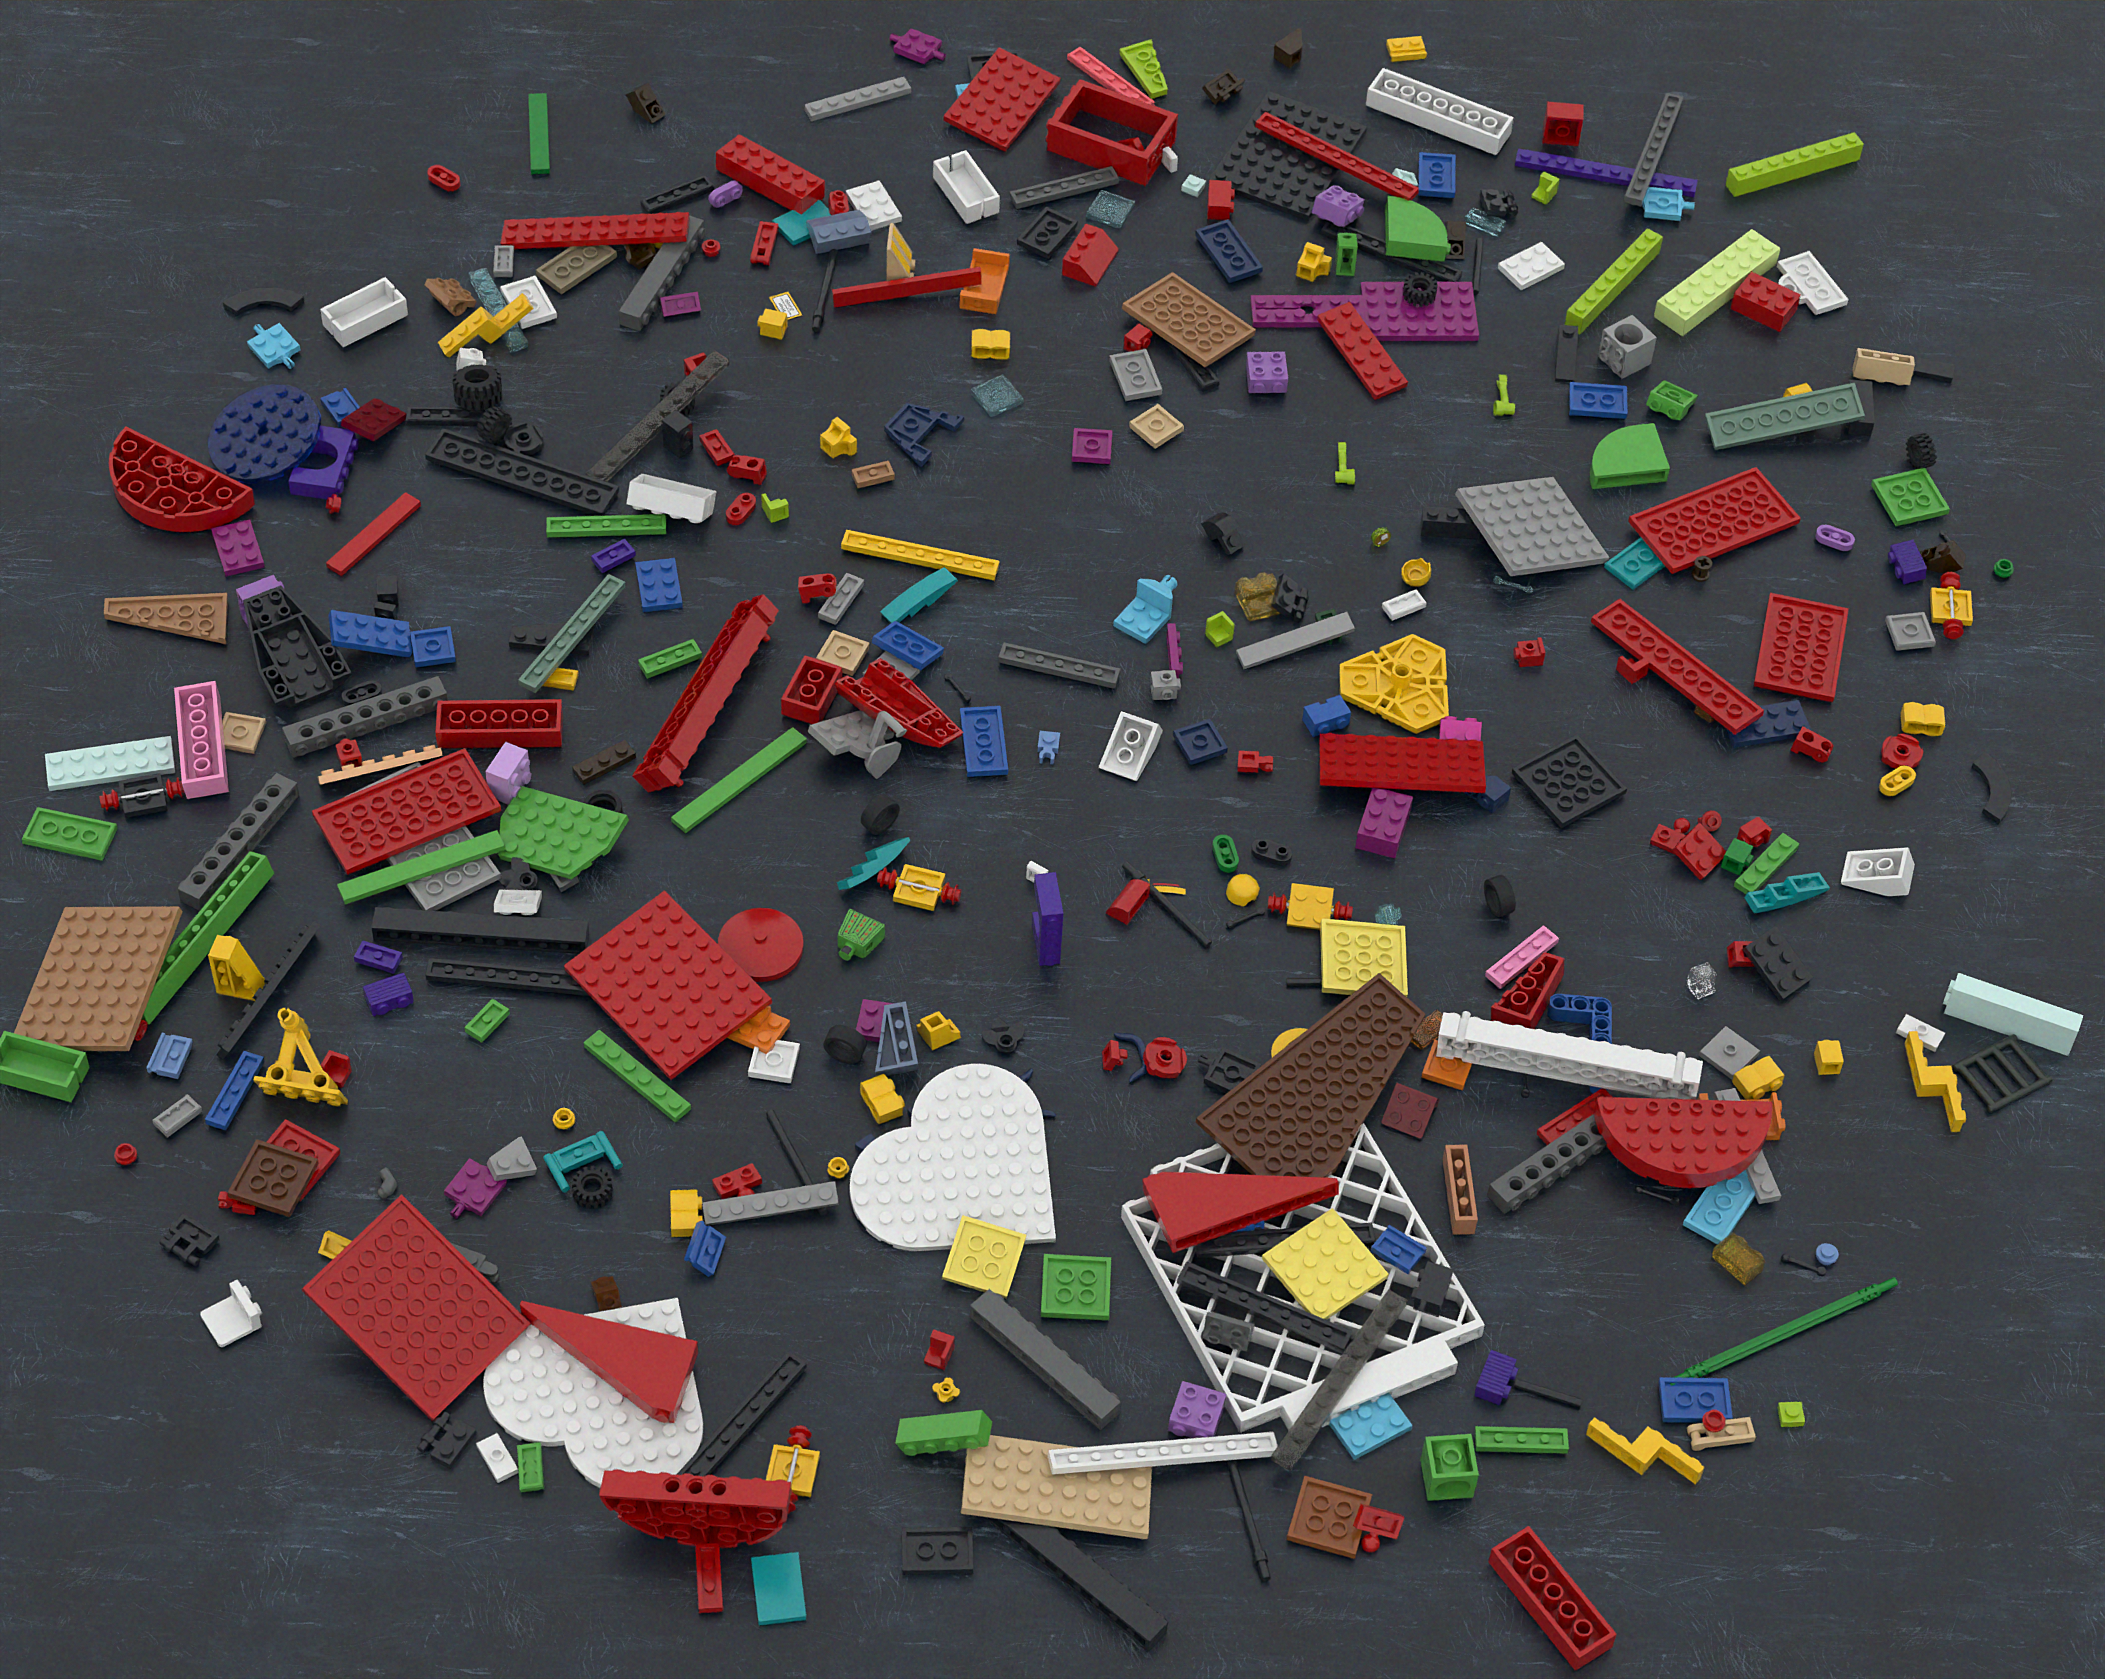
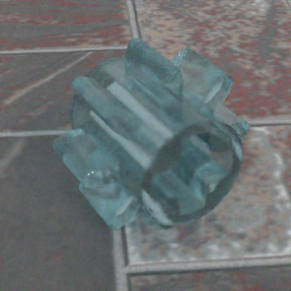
[1374,903,1402,925]

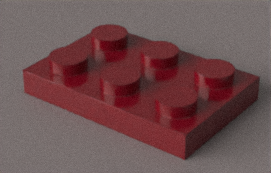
[341,398,407,441]

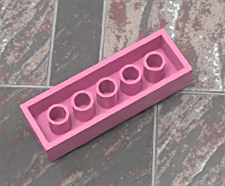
[174,681,229,799]

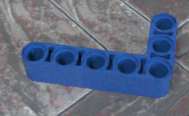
[1547,994,1612,1094]

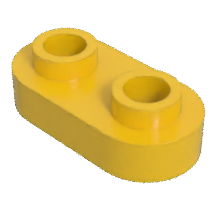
[1879,766,1916,796]

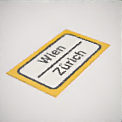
[769,292,802,320]

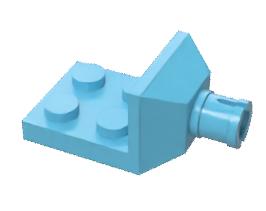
[1113,575,1178,644]

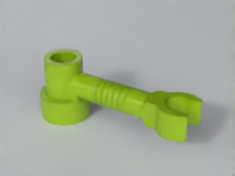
[1493,374,1515,416]
[1335,442,1355,485]

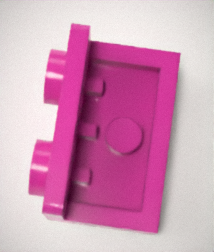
[1439,716,1482,741]

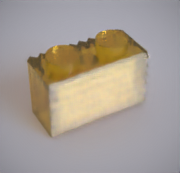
[1712,1232,1765,1286]

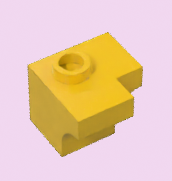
[1296,242,1332,282]
[820,417,857,458]
[916,1011,961,1050]

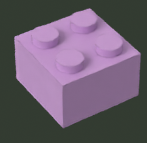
[485,742,531,805]

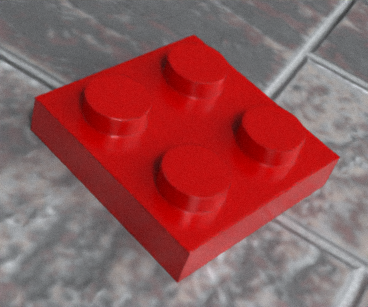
[1672,823,1726,880]

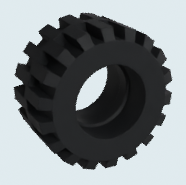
[453,364,503,411]

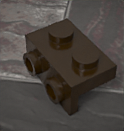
[1202,68,1246,105]
[623,243,656,270]

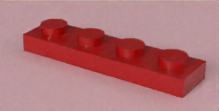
[1537,1088,1612,1145]

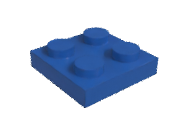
[410,626,456,668]

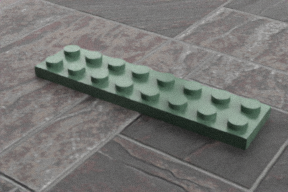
[1705,383,1865,450]

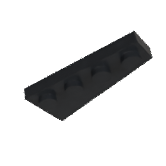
[509,622,596,655]

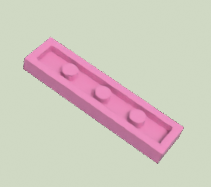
[1485,925,1559,989]

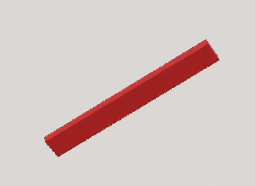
[832,267,982,308]

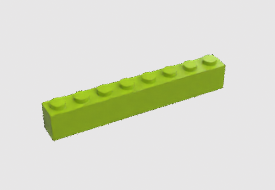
[1726,132,1864,197]
[1565,228,1663,334]

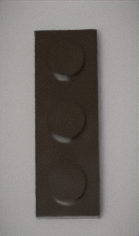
[572,740,636,785]

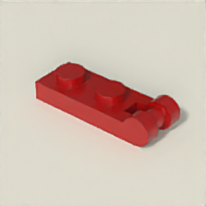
[750,221,779,265]

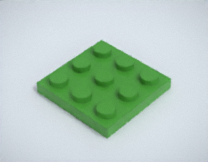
[1871,468,1950,526]
[1041,1254,1111,1320]

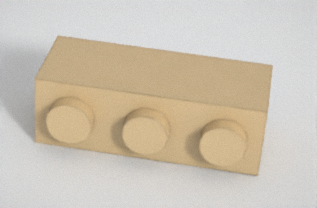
[1852,348,1915,385]

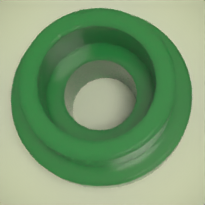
[1993,559,2014,577]

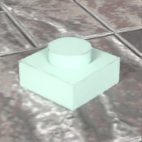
[1181,175,1206,197]

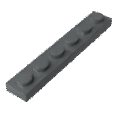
[1010,166,1119,209]
[998,642,1120,689]

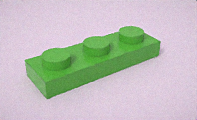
[638,639,702,679]

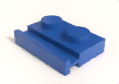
[320,388,360,427]
[684,1221,726,1276]
[1371,1225,1427,1275]

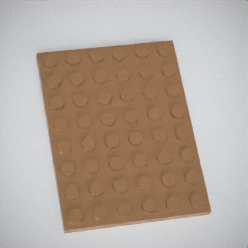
[14,906,182,1051]

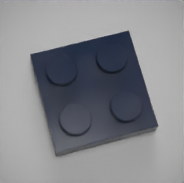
[1173,719,1228,765]

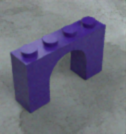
[289,424,359,499]
[1032,872,1064,966]

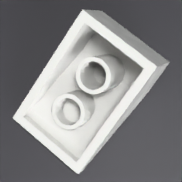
[1099,711,1163,781]
[1841,848,1915,896]

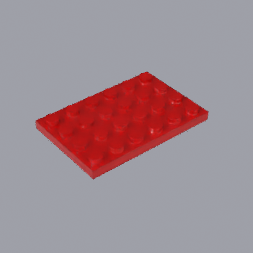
[943,47,1061,152]
[1753,593,1849,702]

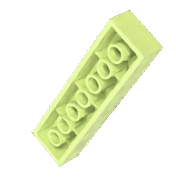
[1654,229,1780,336]

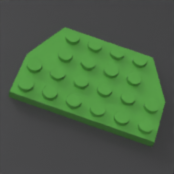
[498,786,629,880]

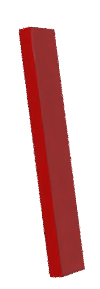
[326,492,421,576]

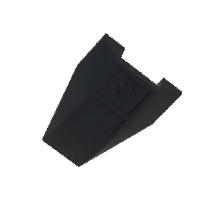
[243,585,352,708]

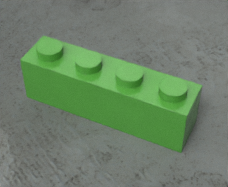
[896,1410,992,1456]

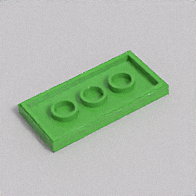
[22,807,118,861]

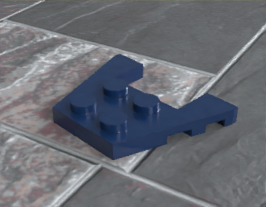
[884,403,964,467]

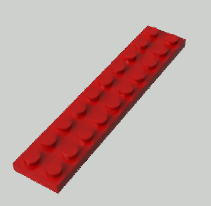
[500,212,690,249]
[1591,599,1764,735]

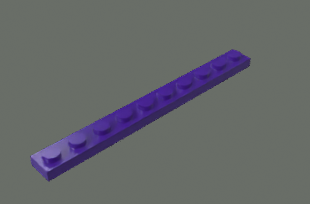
[1515,148,1697,198]

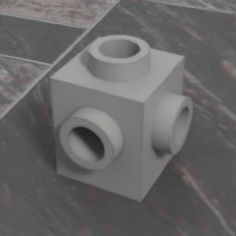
[1150,670,1181,700]

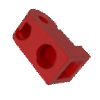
[727,455,767,485]
[798,573,837,603]
[1790,726,1834,762]

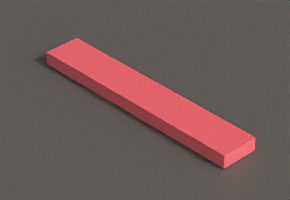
[1067,47,1155,106]

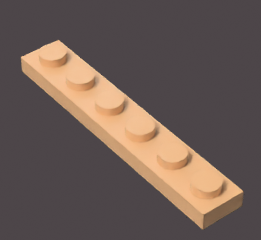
[317,745,443,785]

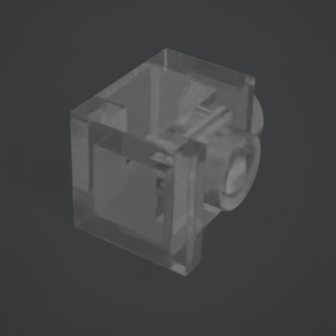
[1686,962,1717,999]

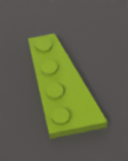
[1119,39,1168,99]

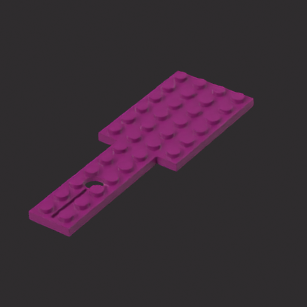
[1250,282,1479,341]

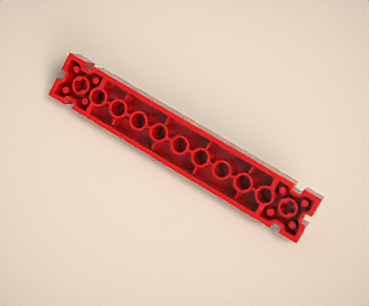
[632,594,779,793]

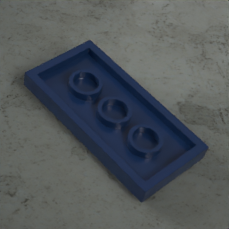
[1195,219,1263,283]
[1726,700,1812,748]

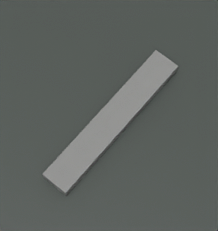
[1236,612,1355,669]

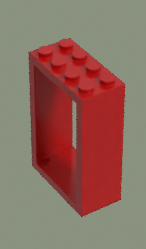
[1046,79,1178,186]

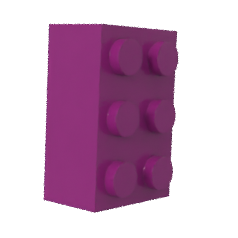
[1355,788,1413,858]

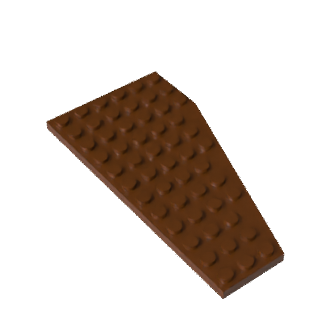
[1196,973,1425,1178]

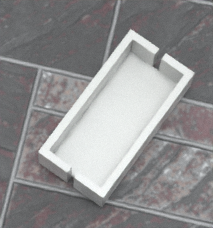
[933,150,1000,224]
[321,277,408,347]
[627,474,716,523]

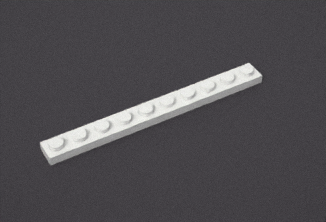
[1048,1432,1279,1474]

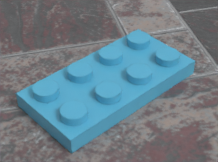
[1683,1170,1756,1247]

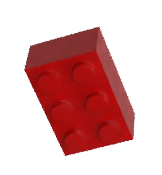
[1731,271,1801,332]
[781,655,842,724]

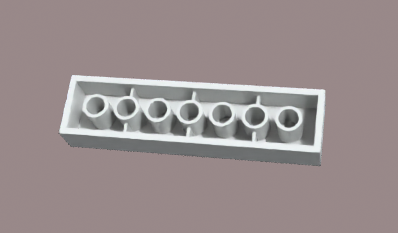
[1366,68,1514,155]

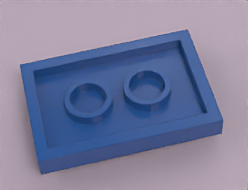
[1418,152,1456,198]
[1569,382,1628,419]
[635,558,683,612]
[872,621,944,670]
[1658,1377,1733,1423]

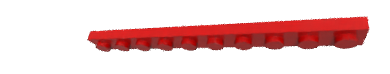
[1255,112,1419,201]

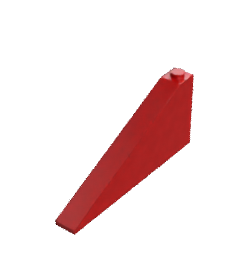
[1142,1172,1339,1253]
[520,1301,698,1423]

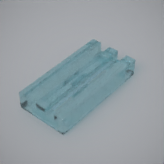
[1464,207,1505,236]

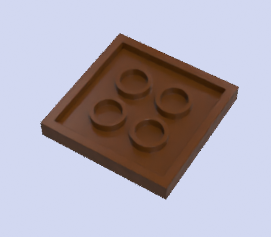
[227,1139,319,1217]

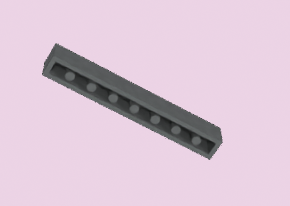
[619,216,706,331]
[970,1289,1121,1430]

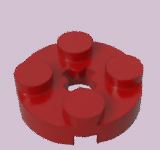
[1881,734,1923,769]
[1143,1037,1187,1078]

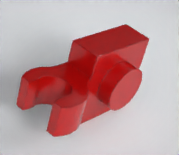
[1238,751,1273,773]
[218,1191,257,1215]

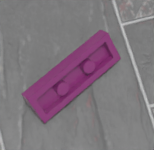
[1166,623,1183,678]

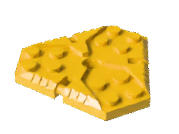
[1339,634,1449,734]

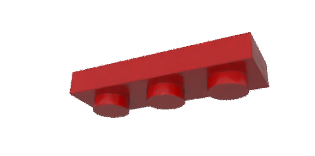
[695,1543,723,1613]

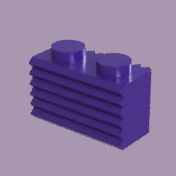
[1888,539,1927,584]
[362,972,414,1016]
[1474,1350,1519,1405]

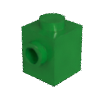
[1721,838,1754,876]

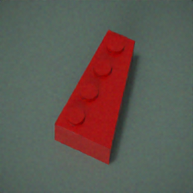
[1491,952,1564,1029]

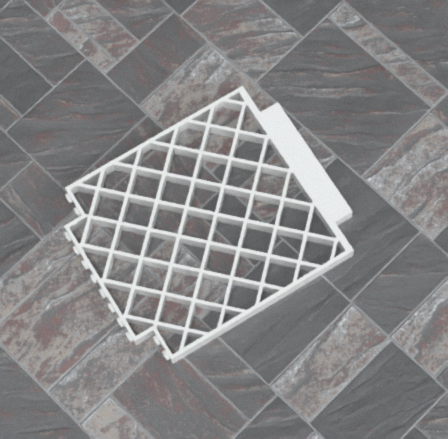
[1121,1123,1485,1439]

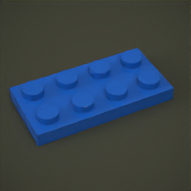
[328,610,412,658]
[960,706,1008,777]

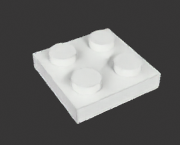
[494,890,542,915]
[748,1040,800,1083]

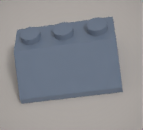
[806,210,871,254]

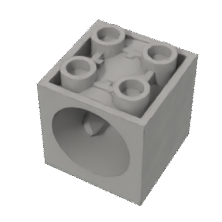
[1598,315,1657,379]

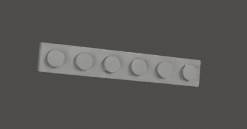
[804,77,911,121]
[1713,1088,1781,1204]
[702,1181,839,1226]

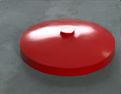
[718,908,803,982]

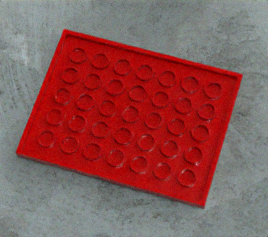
[564,890,772,1080]
[302,1194,531,1421]

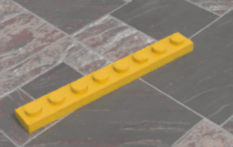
[841,530,999,581]

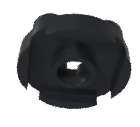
[504,422,543,456]

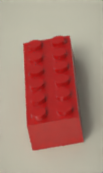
[716,134,825,215]
[436,699,563,748]
[1488,1526,1617,1671]

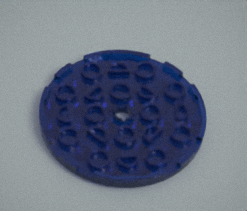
[208,384,321,483]

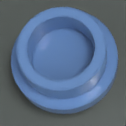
[1816,1243,1839,1265]

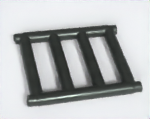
[1952,1034,2053,1113]

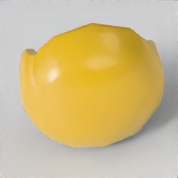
[1401,558,1431,587]
[1226,874,1260,906]

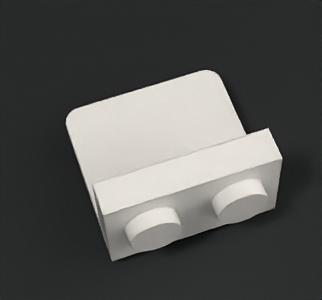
[201,1280,262,1347]

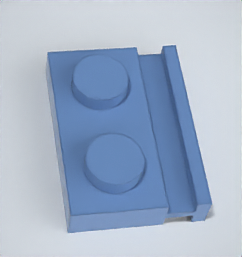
[147,1033,193,1079]

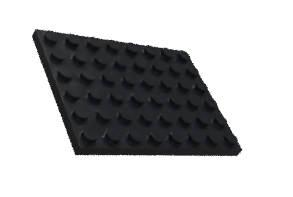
[1208,91,1367,221]

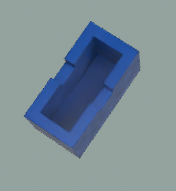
[1302,695,1351,737]

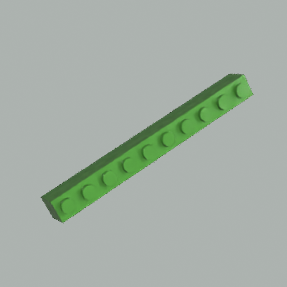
[142,851,274,1025]

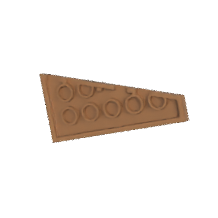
[104,593,228,644]

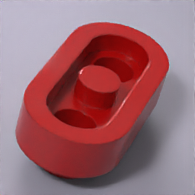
[427,165,460,191]
[828,190,849,215]
[726,493,756,525]

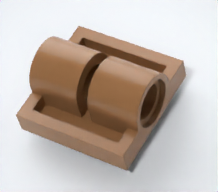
[425,278,477,316]

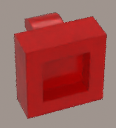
[1102,1040,1128,1071]

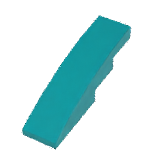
[880,567,958,623]
[837,837,910,890]
[1744,872,1830,913]

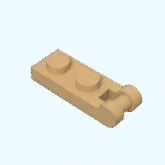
[1687,1417,1756,1451]

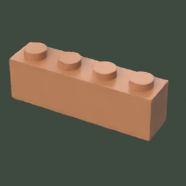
[1442,1145,1478,1235]

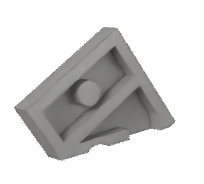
[487,1137,537,1181]

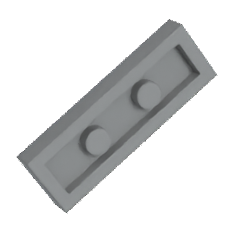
[818,573,864,625]

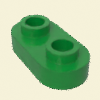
[1212,835,1239,873]

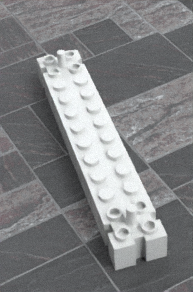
[1436,1011,1703,1100]

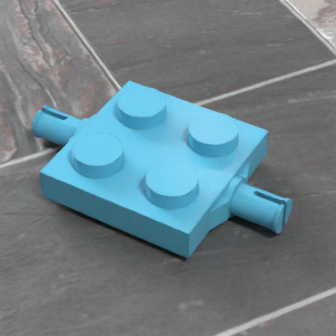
[1642,187,1695,221]
[247,323,301,369]

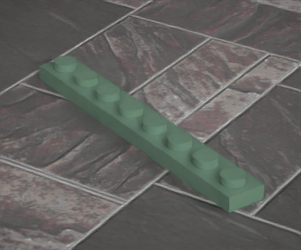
[518,574,626,693]

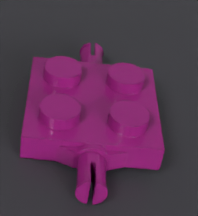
[889,29,946,64]
[444,1158,507,1219]

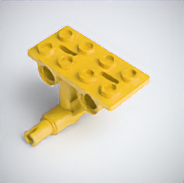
[253,1008,348,1106]

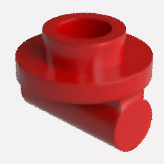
[1698,810,1722,831]

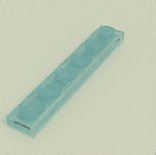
[468,267,528,352]

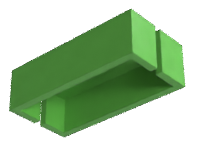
[0,1031,90,1102]

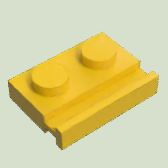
[1386,36,1427,62]

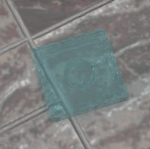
[1086,190,1135,229]
[971,375,1024,417]

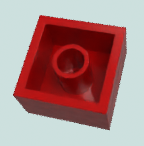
[1543,102,1584,146]

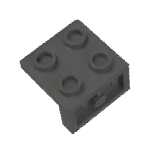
[1203,1312,1255,1351]

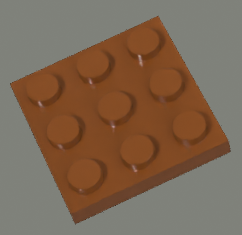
[1287,1476,1372,1559]

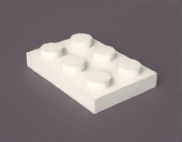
[846,181,902,231]
[1498,242,1565,290]
[500,276,557,329]

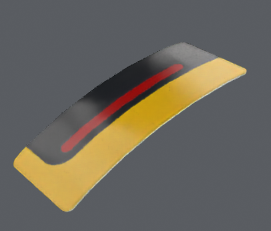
[1147,879,1186,895]

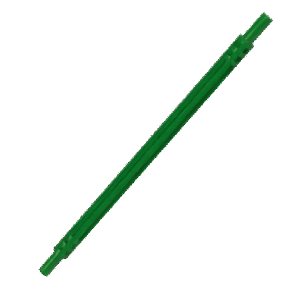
[1670,1277,1898,1386]

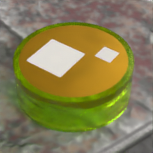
[1371,527,1391,546]

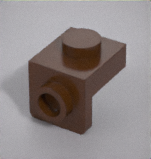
[591,1276,621,1312]

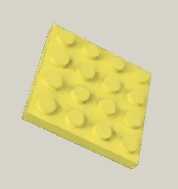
[1320,919,1408,997]
[1262,1208,1389,1320]

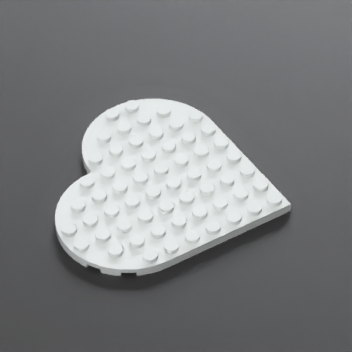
[850,1064,1056,1251]
[484,1298,703,1488]

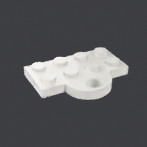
[1777,251,1848,315]

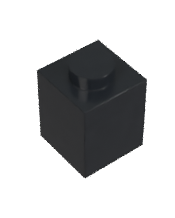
[376,575,399,606]

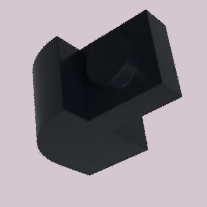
[1201,512,1245,555]

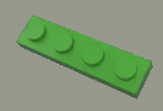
[1734,833,1799,894]
[1474,1426,1569,1453]

